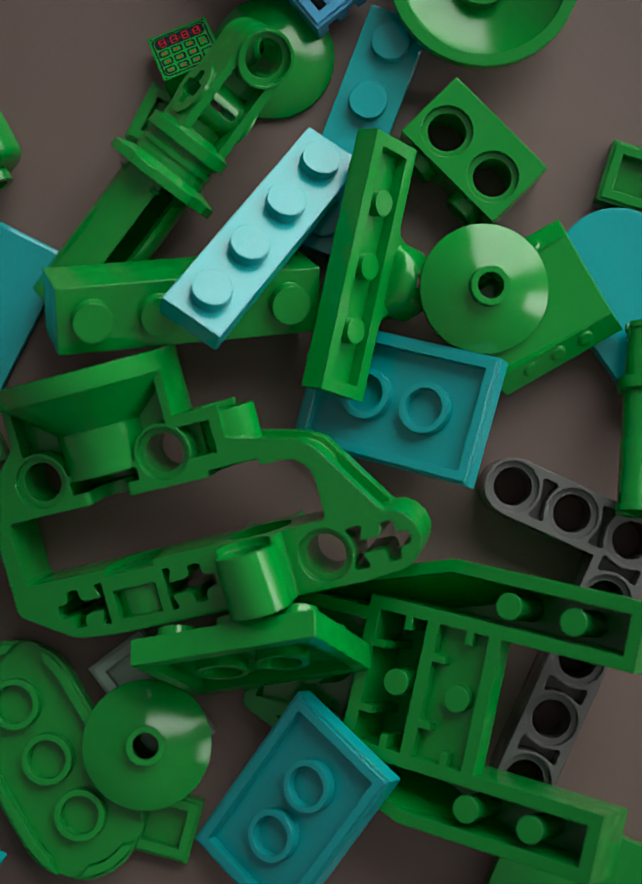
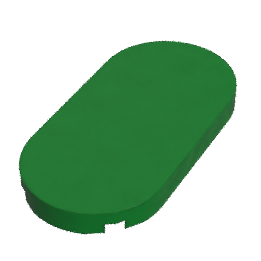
[0,639,147,880]

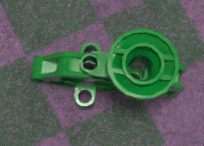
[0,344,431,638]

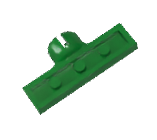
[301,128,427,402]

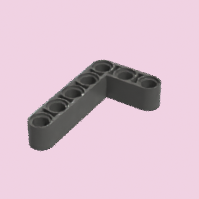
[478,457,642,786]

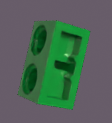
[400,77,548,226]

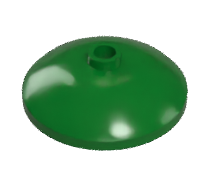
[392,0,577,70]

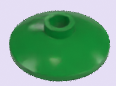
[214,0,335,120]
[419,224,549,354]
[82,679,212,811]

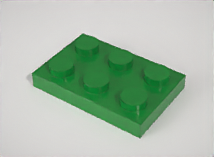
[130,604,371,696]

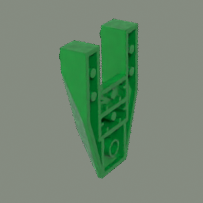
[242,559,642,884]

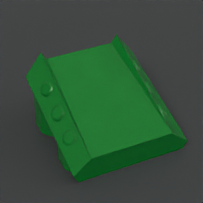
[478,219,622,396]

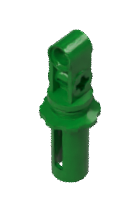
[33,17,294,300]

